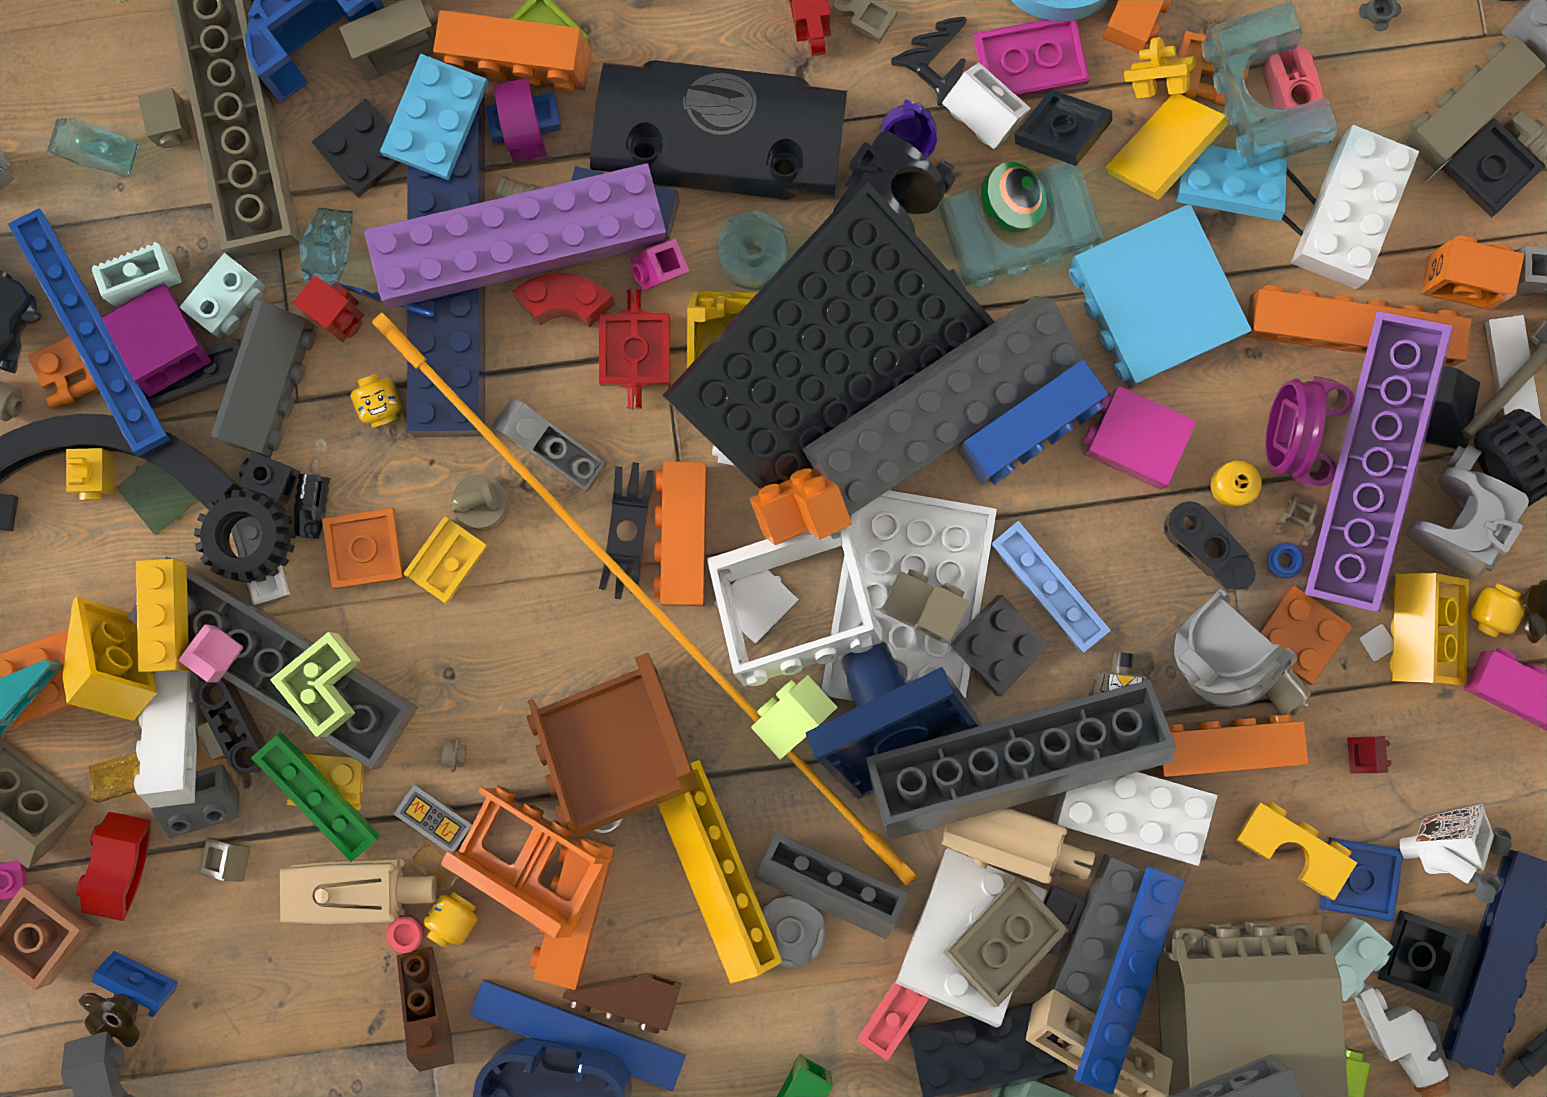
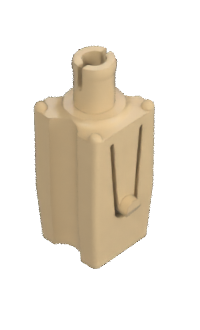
[941,807,1095,884]
[280,859,437,925]

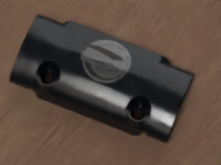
[590,60,847,200]

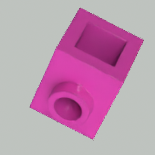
[629,238,689,291]

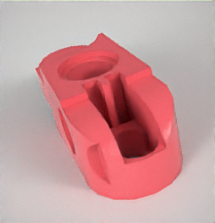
[1263,46,1328,149]

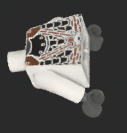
[1400,804,1512,903]

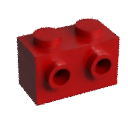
[293,275,364,342]

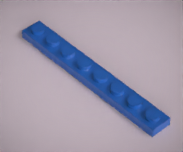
[8,208,170,457]

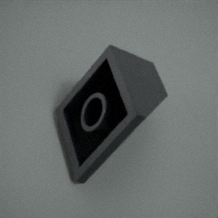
[1424,366,1480,449]

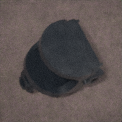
[833,131,957,234]

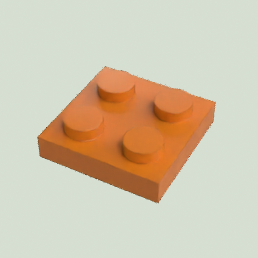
[322,508,405,589]
[1259,585,1353,685]

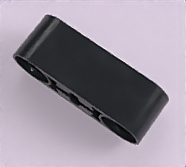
[195,678,266,774]

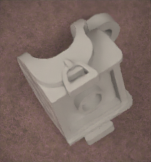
[1407,444,1529,580]
[1174,588,1297,708]

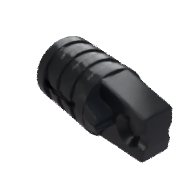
[294,474,331,539]

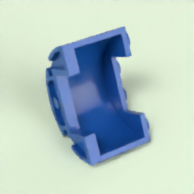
[245,0,385,103]

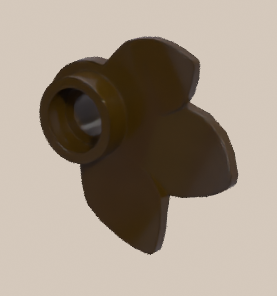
[1523,579,1547,643]
[78,993,140,1047]

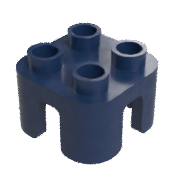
[473,1038,632,1097]

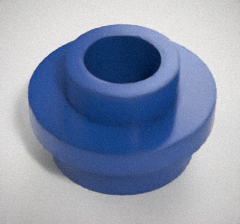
[1267,542,1304,578]

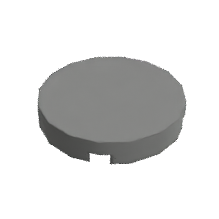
[762,895,826,969]

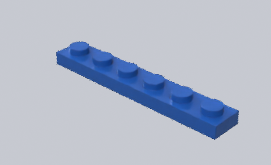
[1074,867,1185,1095]

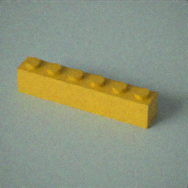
[658,760,783,983]

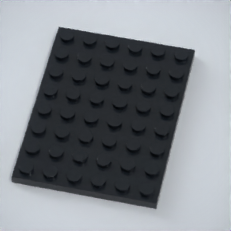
[662,180,995,489]

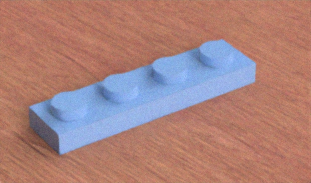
[991,521,1111,654]

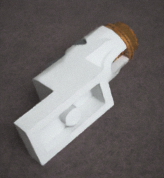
[1354,984,1451,1097]

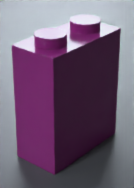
[102,283,212,397]

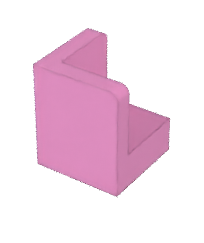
[178,625,243,682]

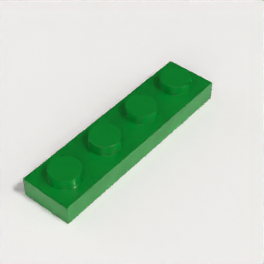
[251,731,380,862]

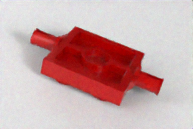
[599,289,670,410]

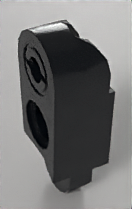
[1164,501,1256,591]

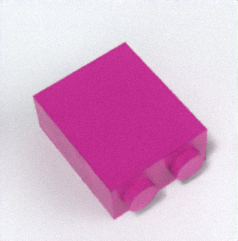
[1083,386,1197,490]

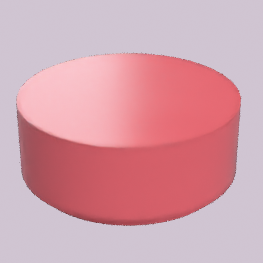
[386,915,425,953]

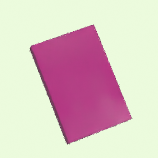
[973,19,1090,97]

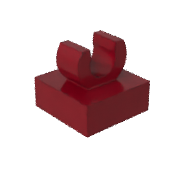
[1347,736,1392,773]

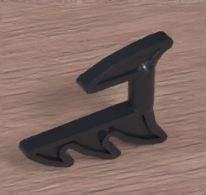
[891,17,967,106]

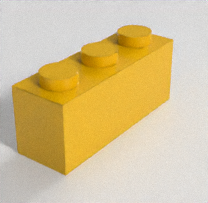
[136,559,189,672]

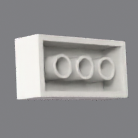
[1291,125,1419,290]
[1052,772,1218,866]

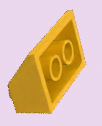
[1390,573,1469,686]

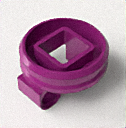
[1265,376,1354,487]

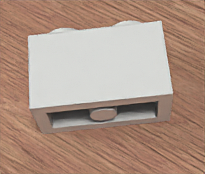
[942,62,1031,149]

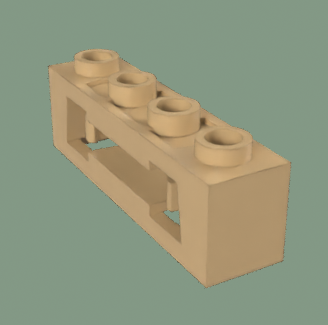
[1026,989,1173,1097]

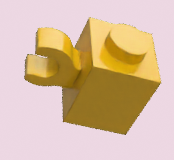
[66,448,114,501]

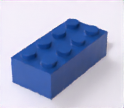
[958,360,1108,485]

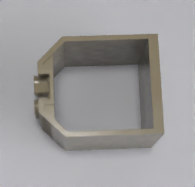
[1156,921,1348,1097]

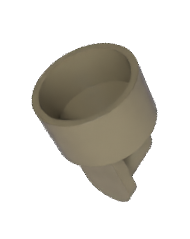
[451,475,510,531]

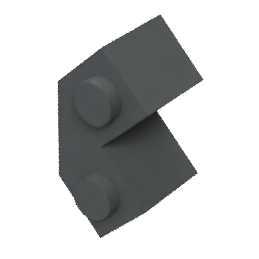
[61,1031,133,1097]

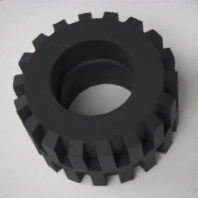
[1474,409,1547,508]
[194,490,296,583]

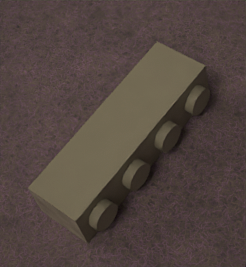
[1405,36,1546,170]

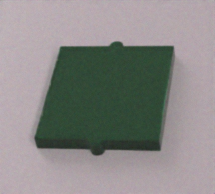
[116,461,198,535]

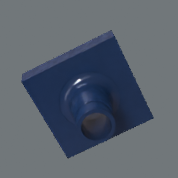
[805,641,982,799]

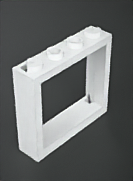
[707,526,882,686]

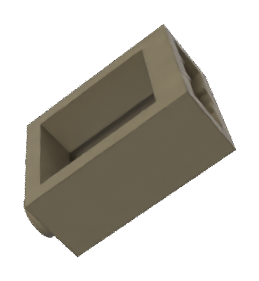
[339,0,438,82]

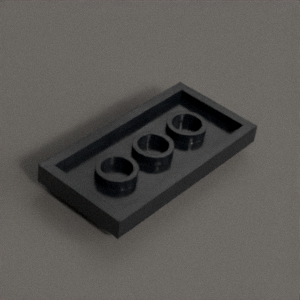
[908,1002,1068,1097]

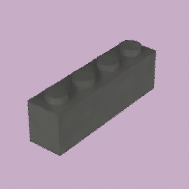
[755,832,908,939]

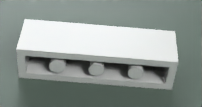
[134,669,199,808]

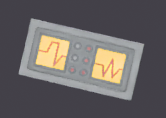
[393,784,473,852]

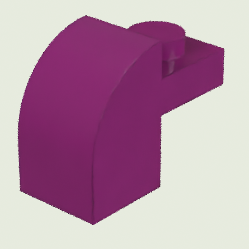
[494,78,547,163]

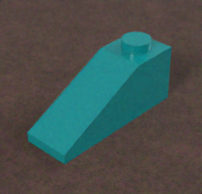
[0,660,64,737]

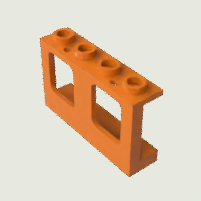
[440,785,611,938]

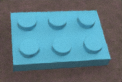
[380,54,489,181]
[1176,145,1287,221]

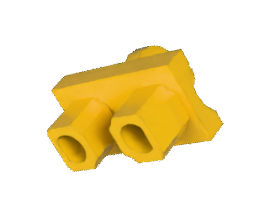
[1124,37,1196,98]

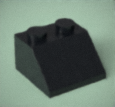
[1378,910,1485,1010]

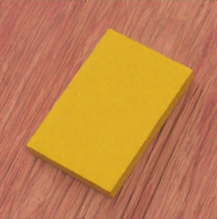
[1105,94,1229,200]

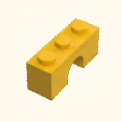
[1234,801,1357,900]

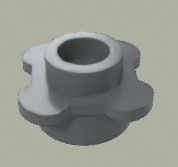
[1359,0,1401,31]

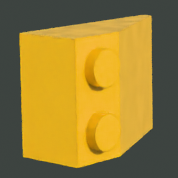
[62,596,157,721]

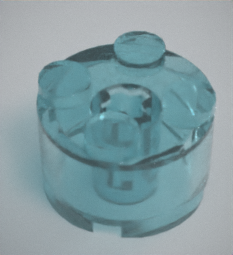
[717,211,788,290]

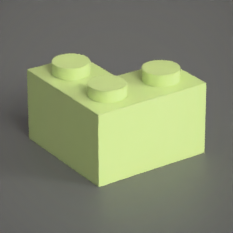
[270,632,361,737]
[751,675,838,759]

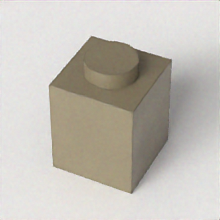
[138,88,192,148]

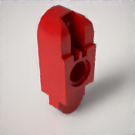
[789,0,831,57]

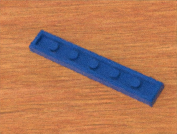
[470,979,686,1091]

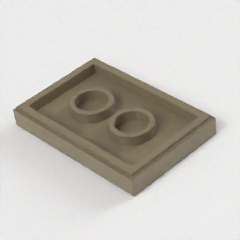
[943,876,1068,1008]

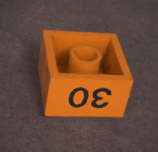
[1421,235,1524,310]

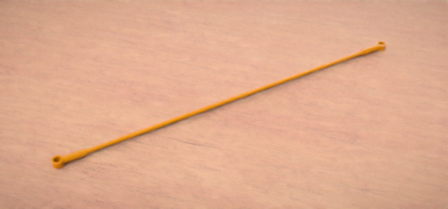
[372,312,917,886]

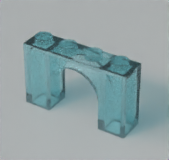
[1202,1,1339,168]
[939,161,1103,288]

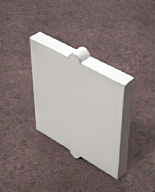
[714,570,799,644]

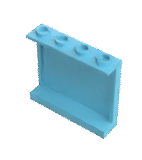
[1069,204,1252,389]

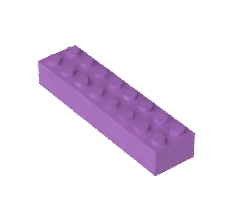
[364,163,666,309]
[1305,311,1453,612]

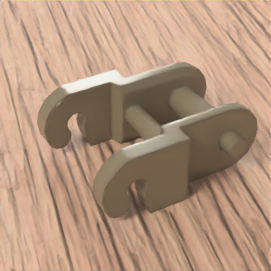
[1273,494,1320,548]

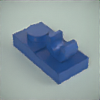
[92,951,178,1017]

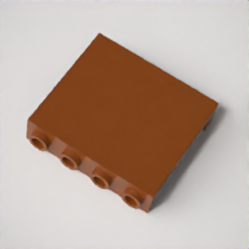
[527,653,699,837]

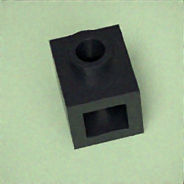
[239,452,301,504]

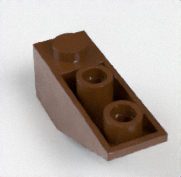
[397,947,455,1072]
[562,973,682,1034]

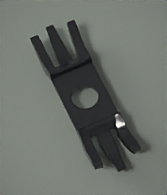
[599,462,654,599]

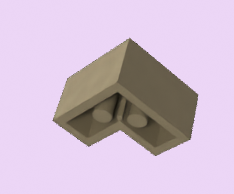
[880,569,970,643]

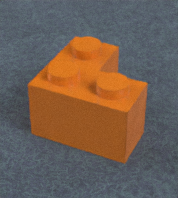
[749,468,852,546]

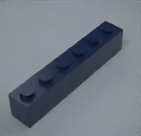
[1442,850,1547,1076]

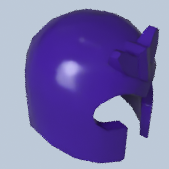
[880,99,937,159]

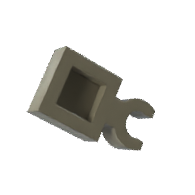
[832,0,898,44]

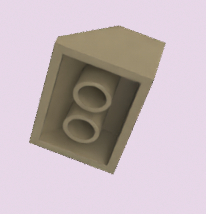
[0,738,86,869]

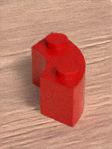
[511,273,615,327]
[76,811,151,921]

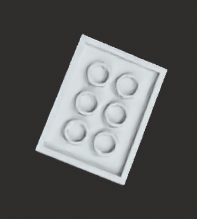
[896,848,1047,1028]

